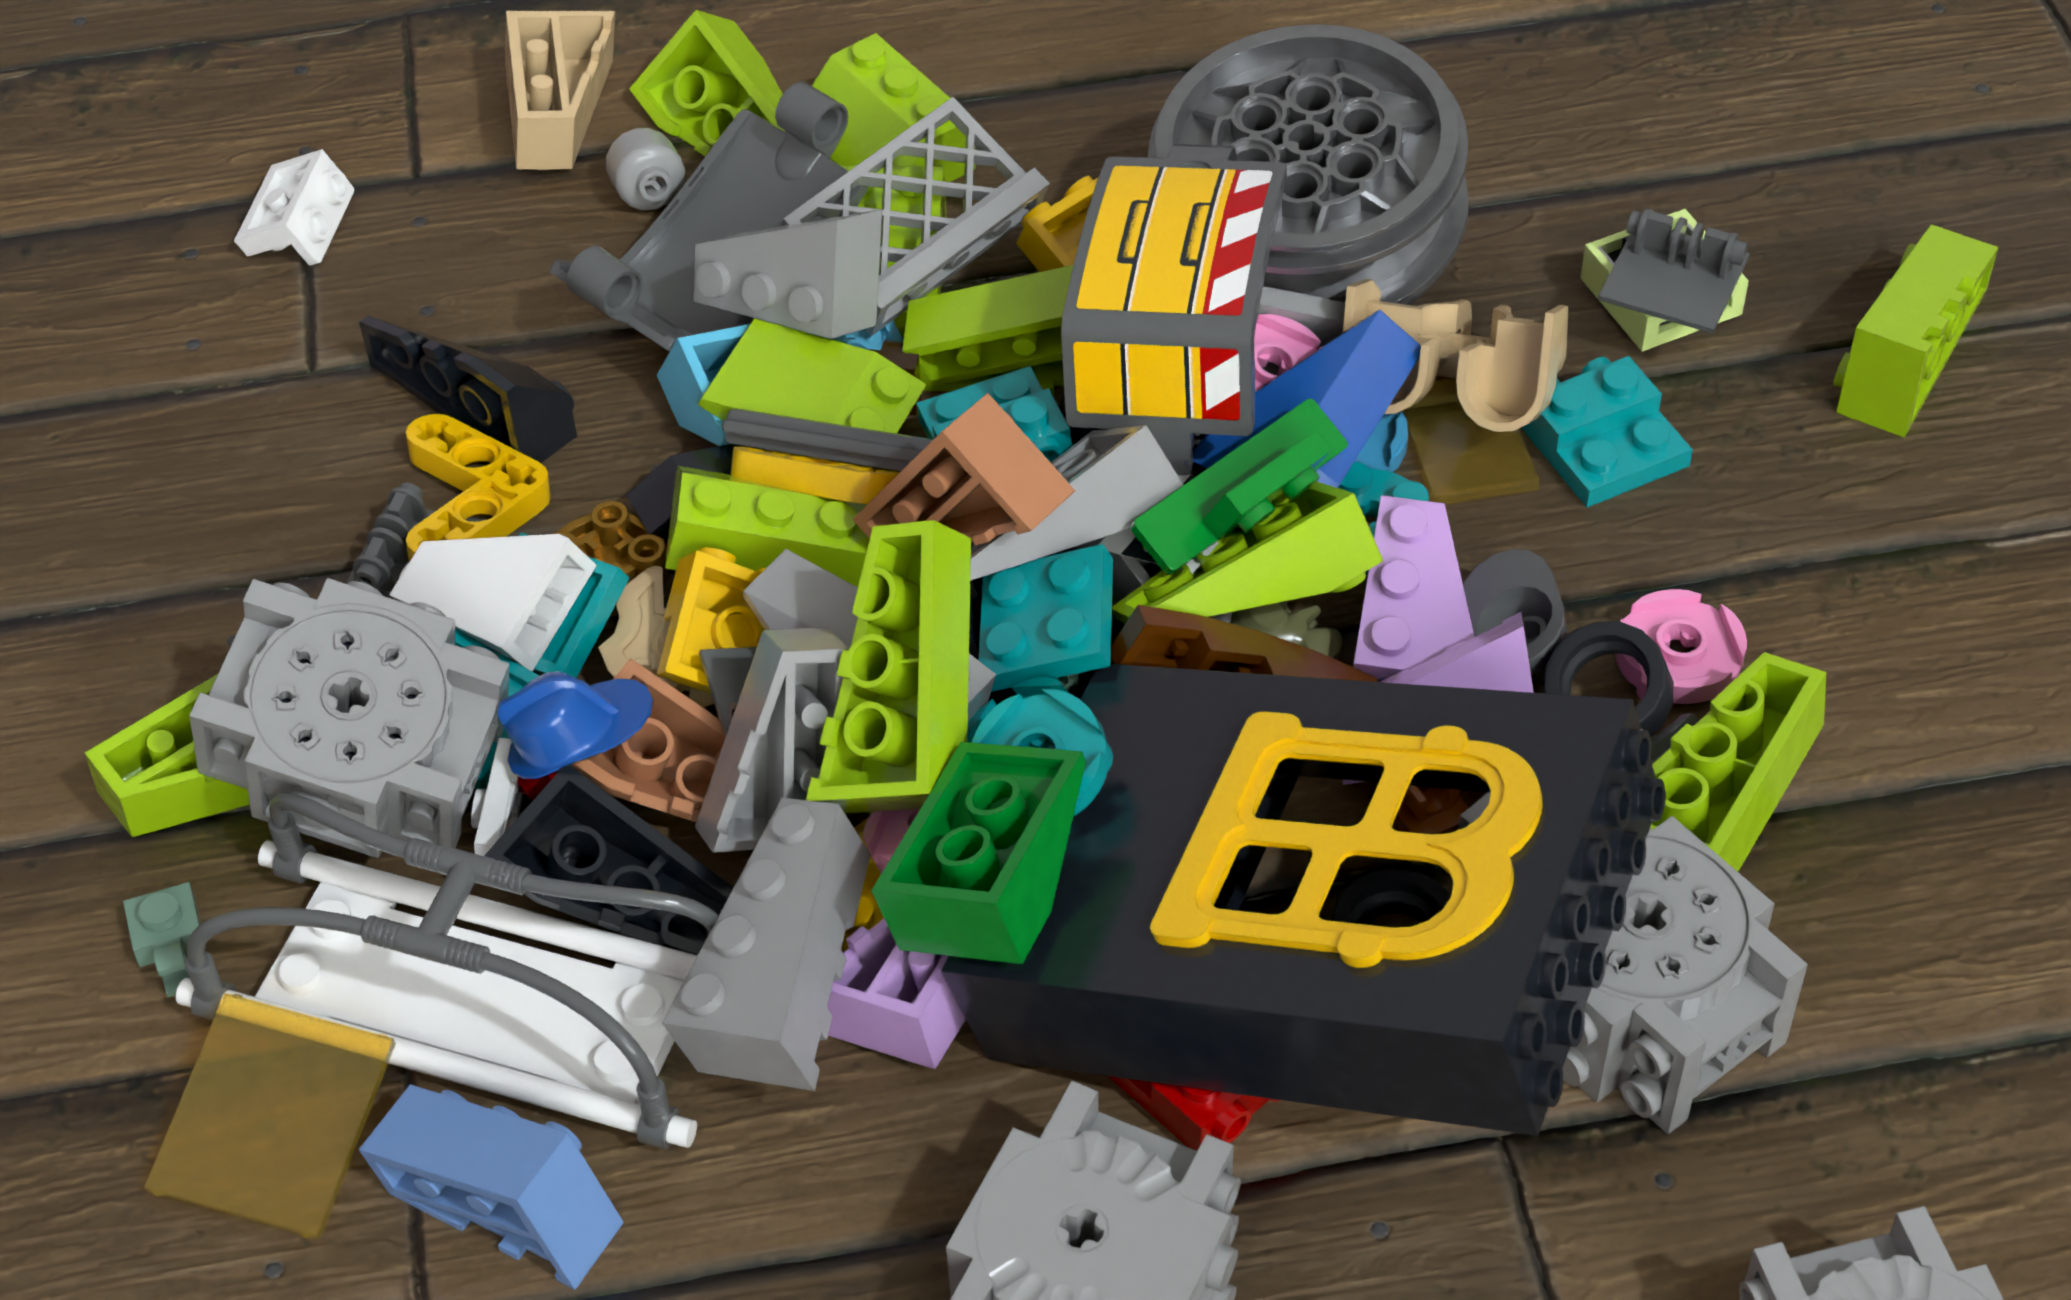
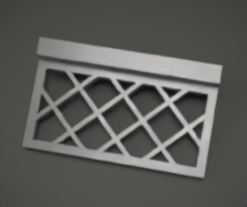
[781,97,1050,336]

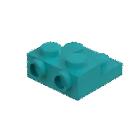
[1522,356,1693,508]
[916,366,1072,462]

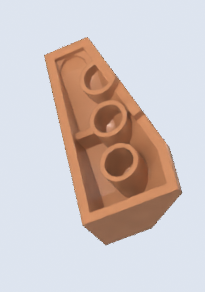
[569,658,725,822]

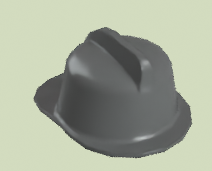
[1463,549,1569,686]

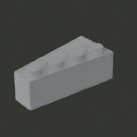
[662,798,871,1091]

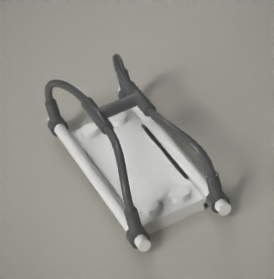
[176,792,718,1149]

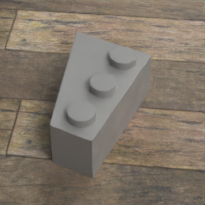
[693,209,882,339]
[695,627,849,853]

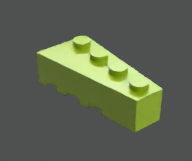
[1833,224,1999,438]
[806,520,971,813]
[1650,652,1827,872]

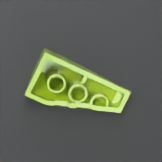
[629,9,785,156]
[1112,482,1384,624]

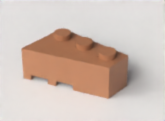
[852,393,1076,546]

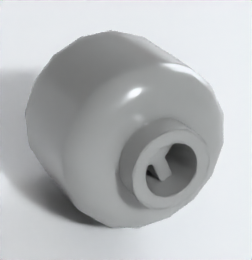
[606,128,685,211]

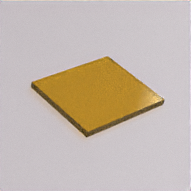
[144,993,396,1240]

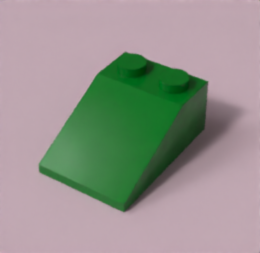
[871,742,1086,964]

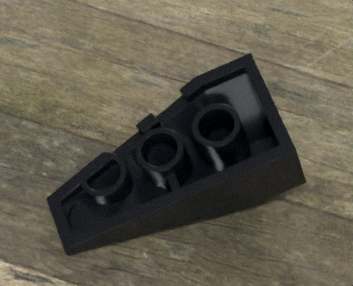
[359,316,577,463]
[484,765,733,956]

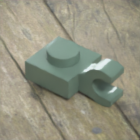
[123,882,207,998]

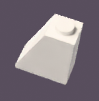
[389,534,597,671]

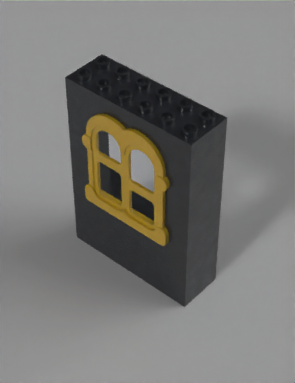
[941,664,1666,1136]

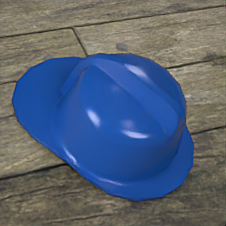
[497,671,653,779]

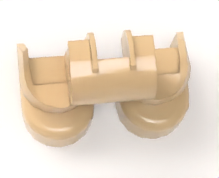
[1343,279,1568,432]

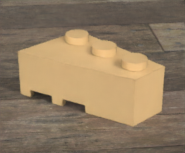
[505,11,615,170]

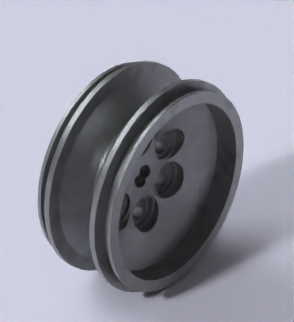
[1148,24,1468,305]

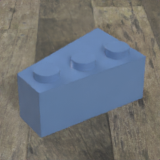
[359,1085,624,1290]

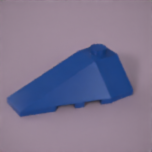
[1193,310,1421,488]

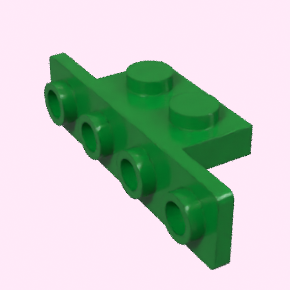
[1130,398,1348,575]

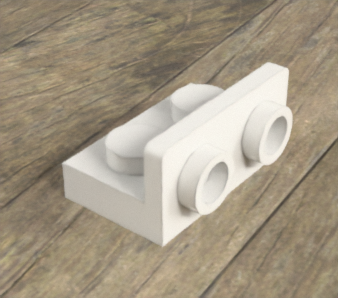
[234,149,354,265]

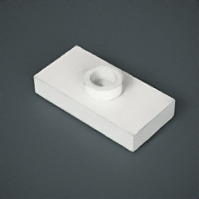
[471,738,524,856]

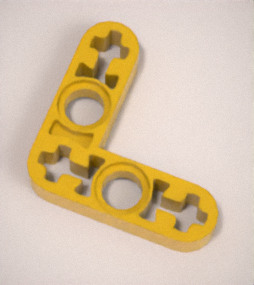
[406,414,551,562]
[731,447,900,504]

